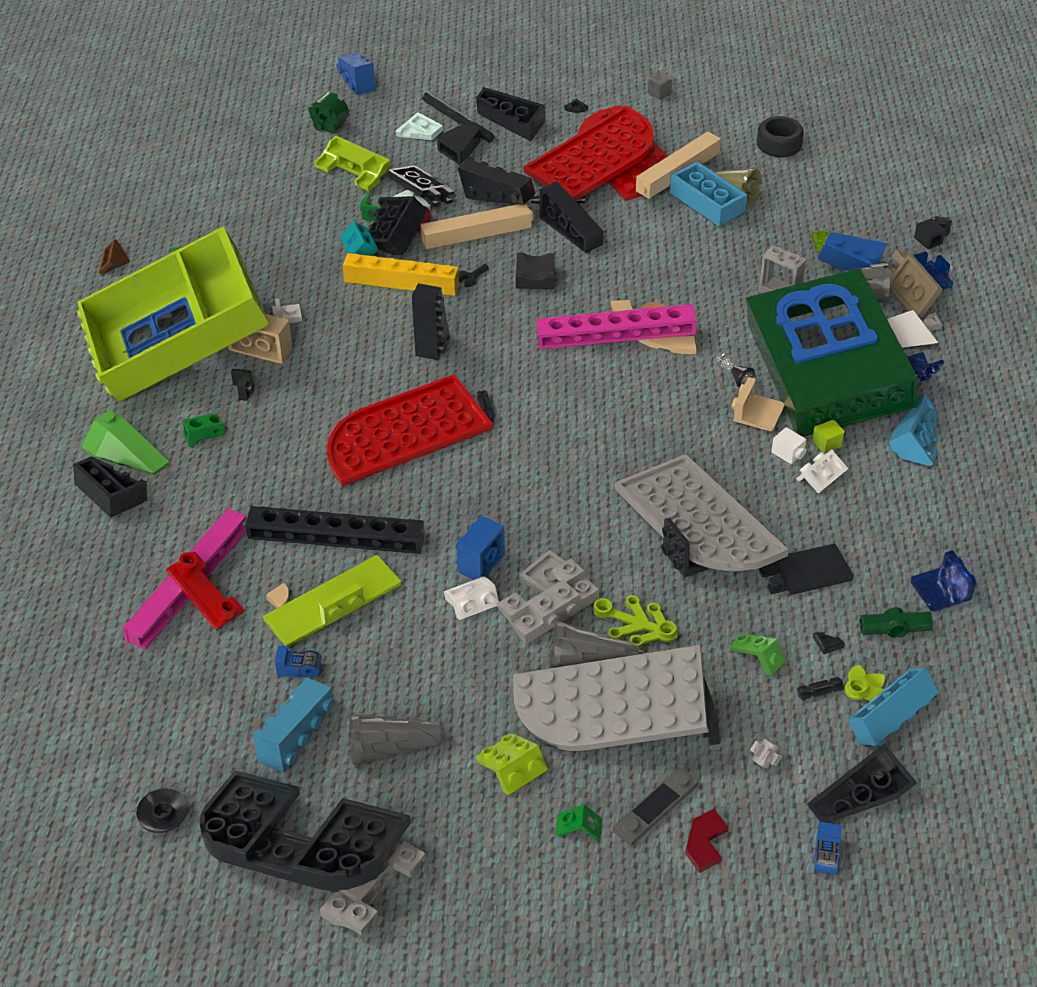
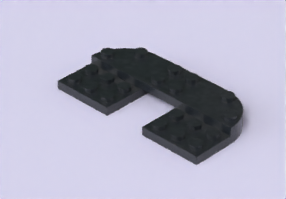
[199,770,411,892]

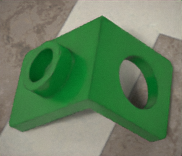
[360,192,381,221]
[555,804,602,840]

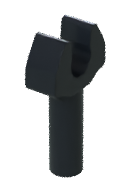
[459,264,489,287]

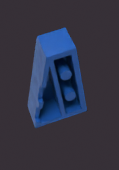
[336,52,375,95]
[817,232,887,271]

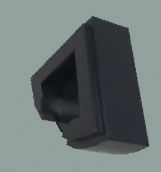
[564,99,588,113]
[813,632,845,655]

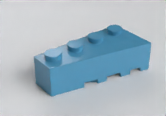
[253,678,334,773]

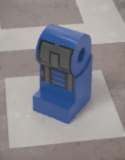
[275,645,322,677]
[814,822,842,875]

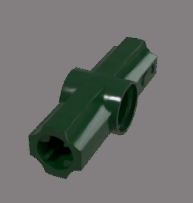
[859,607,933,638]

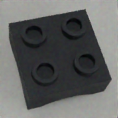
[516,253,555,289]

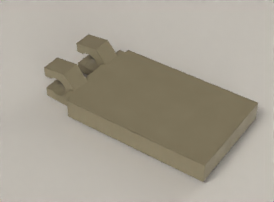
[888,249,943,320]

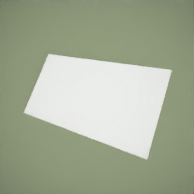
[887,310,938,348]

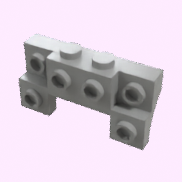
[497,558,600,645]
[320,841,426,936]

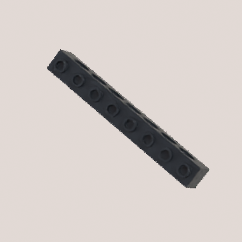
[245,506,425,554]

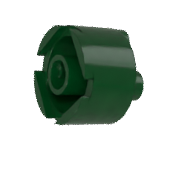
[308,92,349,133]

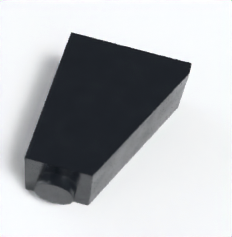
[437,121,481,165]

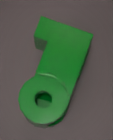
[183,414,225,447]

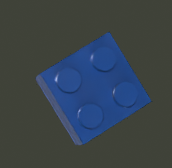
[456,516,505,580]

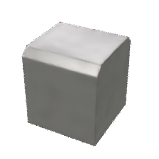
[648,72,672,100]

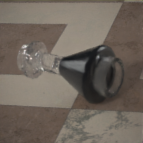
[716,353,756,388]

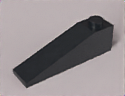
[806,743,917,823]

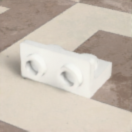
[796,449,848,493]
[444,576,499,620]

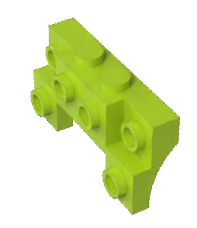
[314,136,391,192]

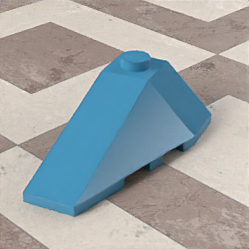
[889,393,937,466]

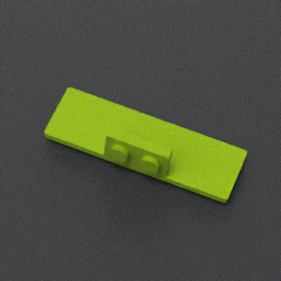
[263,555,401,647]

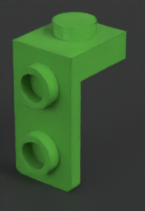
[729,634,786,675]

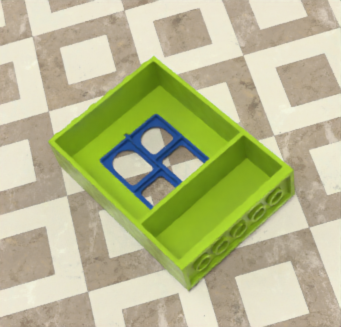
[77,226,269,402]

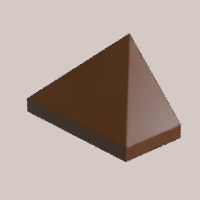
[99,239,130,274]

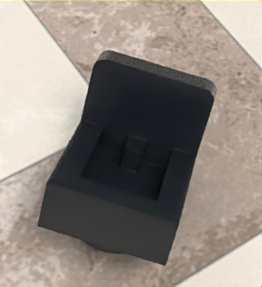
[231,368,254,401]

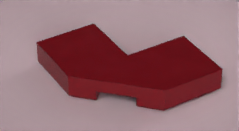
[685,809,728,873]

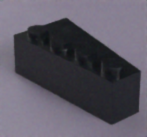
[457,157,536,205]

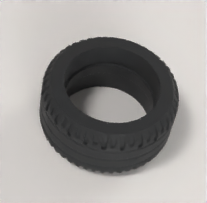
[757,116,804,157]

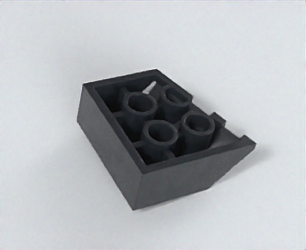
[369,196,428,255]

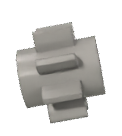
[750,738,782,769]

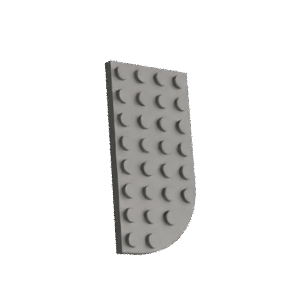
[615,454,788,571]
[513,645,709,751]

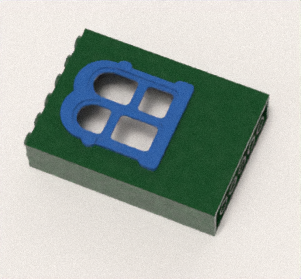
[746,268,918,437]

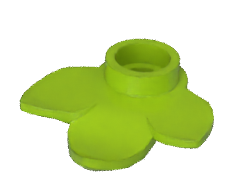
[844,665,885,701]

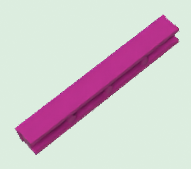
[122,508,246,650]

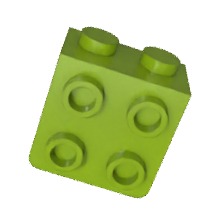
[476,734,548,795]

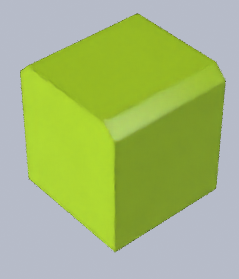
[812,420,844,454]

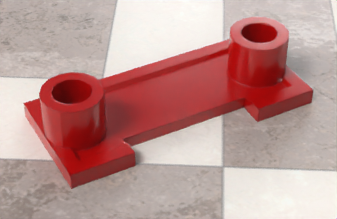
[166,551,245,630]

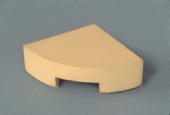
[266,583,289,608]

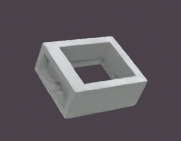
[759,245,806,293]

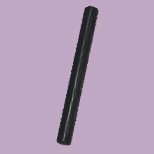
[422,92,495,143]

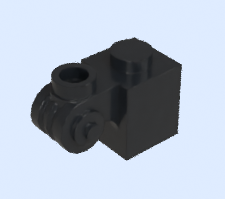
[914,216,952,250]

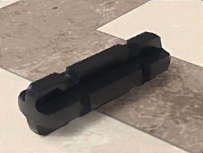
[477,390,495,422]
[797,677,844,700]

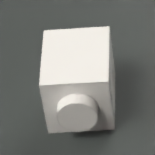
[771,427,806,464]

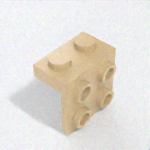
[732,377,785,431]

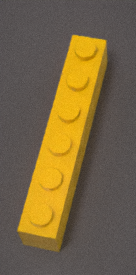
[343,253,459,296]

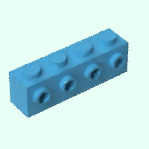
[848,668,939,747]

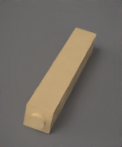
[636,132,721,199]
[420,204,534,249]

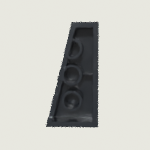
[476,87,546,141]
[539,181,604,253]
[412,283,450,360]

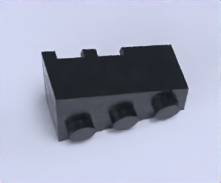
[73,456,147,518]

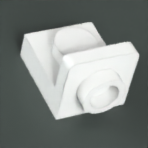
[272,298,302,323]

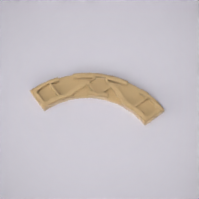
[610,300,696,354]

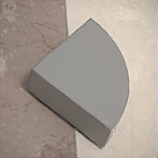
[923,312,942,331]

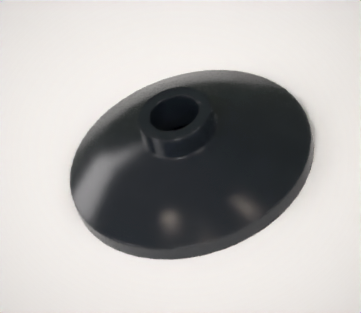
[136,788,188,833]

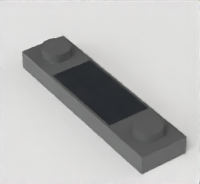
[612,767,699,847]

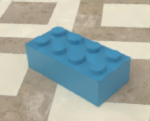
[670,161,747,226]

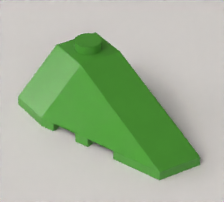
[82,409,170,475]

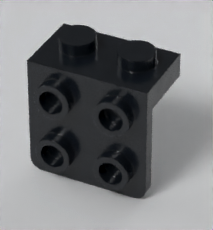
[661,518,708,577]

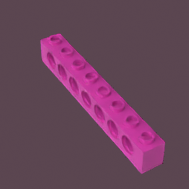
[536,304,696,349]

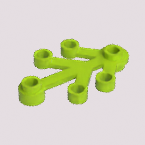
[594,595,678,649]

